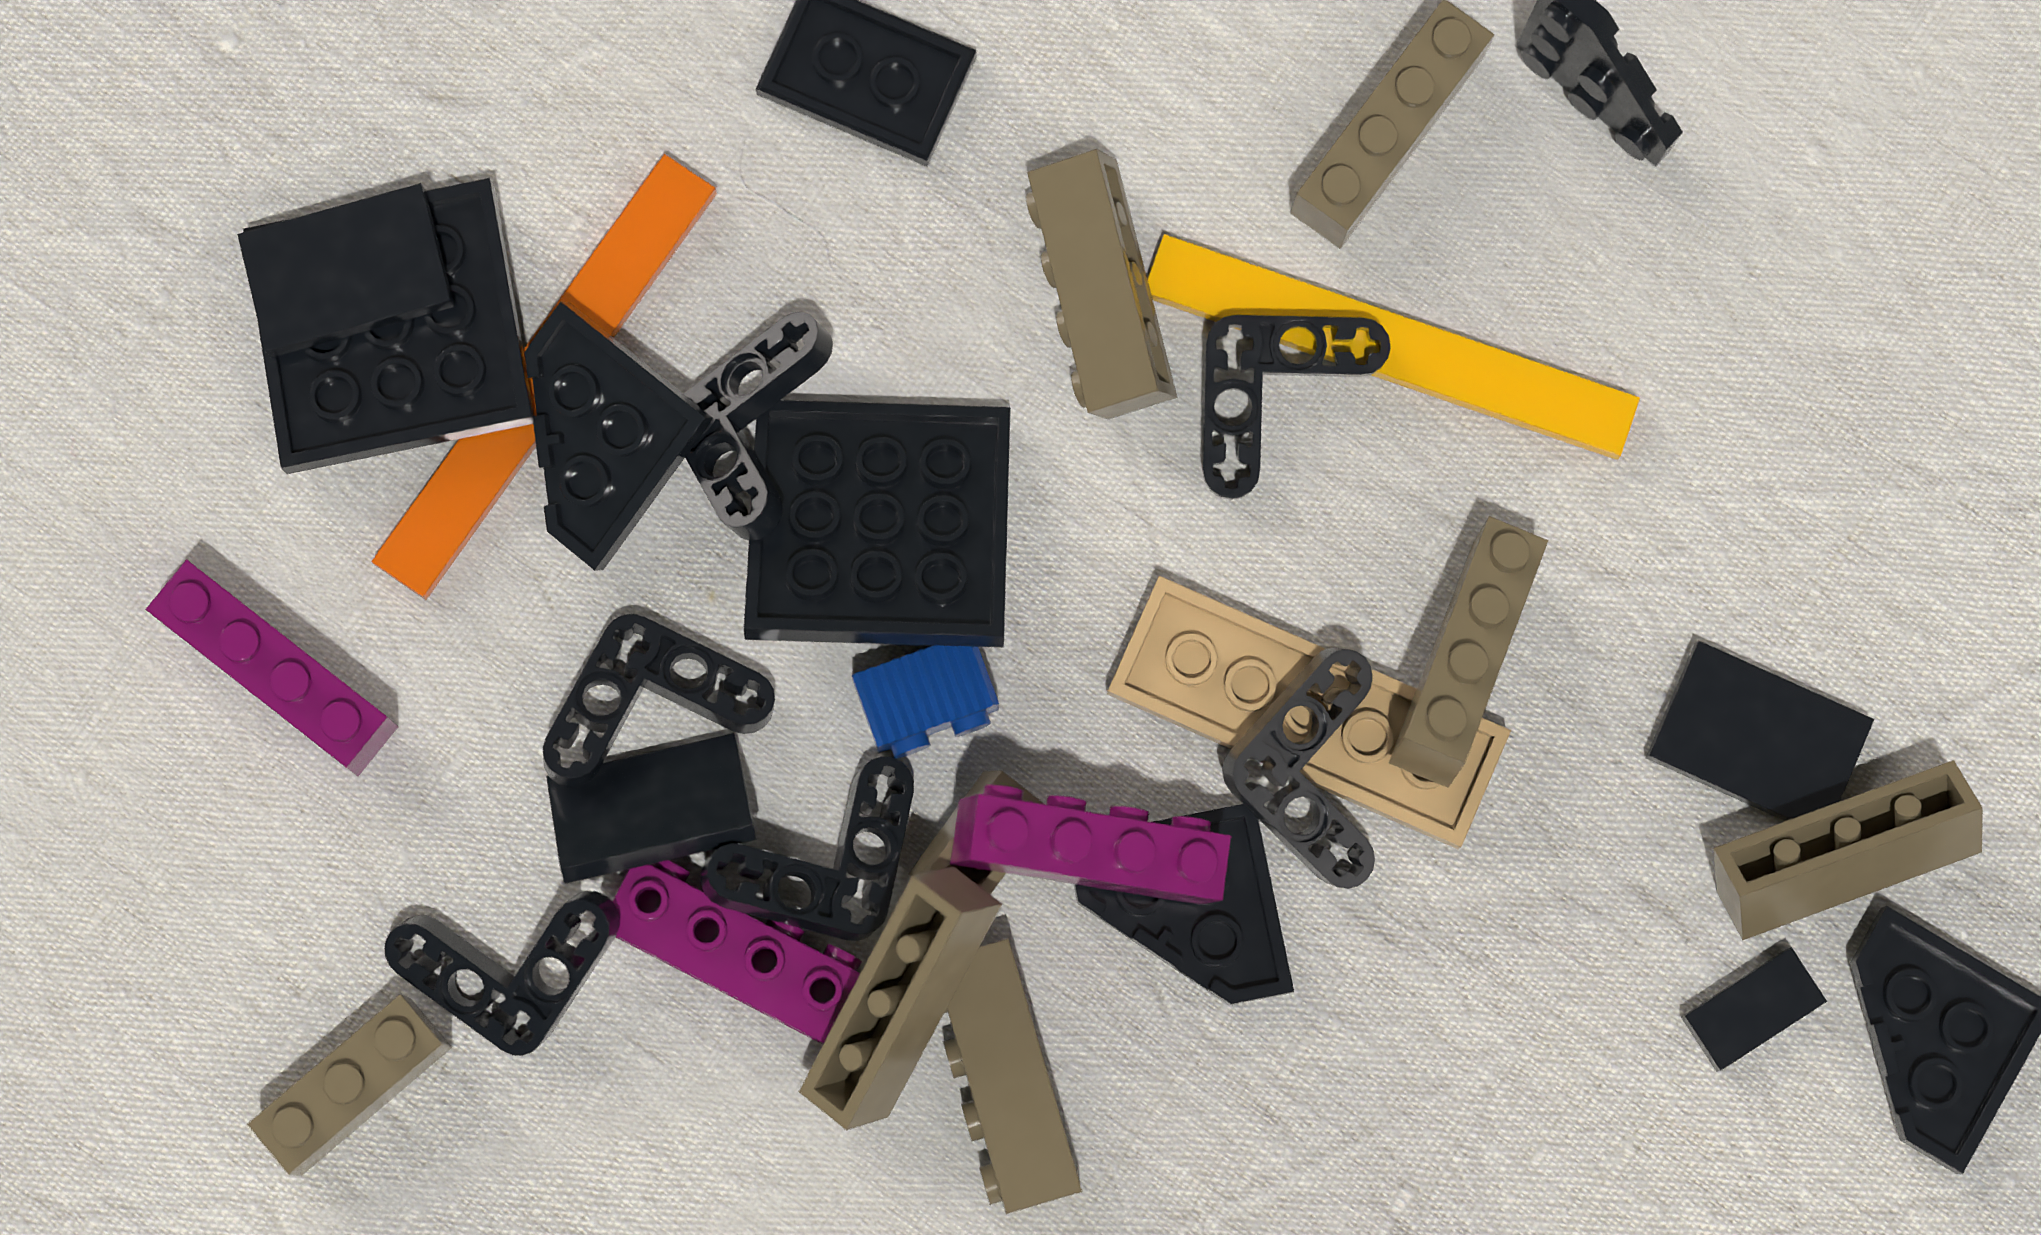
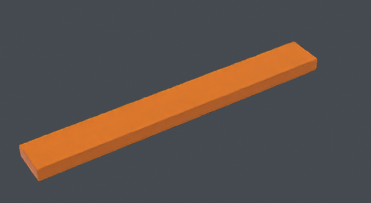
[371,154,717,600]

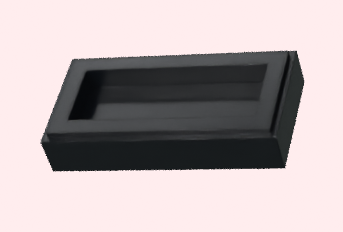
[1681,947,1828,1072]

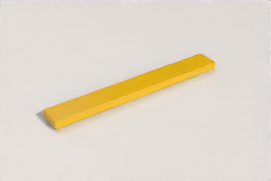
[1148,234,1640,460]

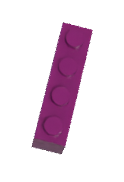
[145,559,398,776]

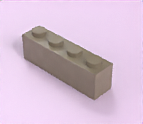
[1290,0,1495,249]
[1026,149,1178,420]
[1389,516,1549,788]
[1713,760,1983,940]
[799,867,1002,1130]
[943,938,1082,1214]

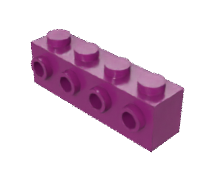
[950,785,1231,904]
[612,860,862,1044]

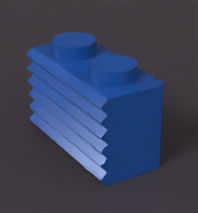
[852,645,999,759]

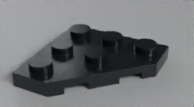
[1516,0,1683,167]
[524,301,713,571]
[1073,804,1294,1006]
[1850,906,2041,1174]

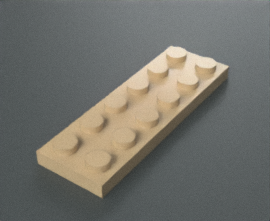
[1107,576,1511,849]

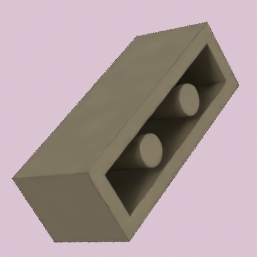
[247,994,452,1176]

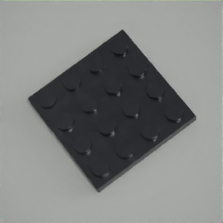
[243,178,535,474]
[744,400,1011,648]

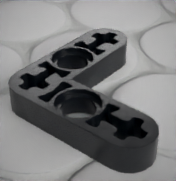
[683,312,833,541]
[1203,315,1391,500]
[542,614,775,787]
[1222,647,1375,889]
[700,756,914,941]
[384,891,620,1056]

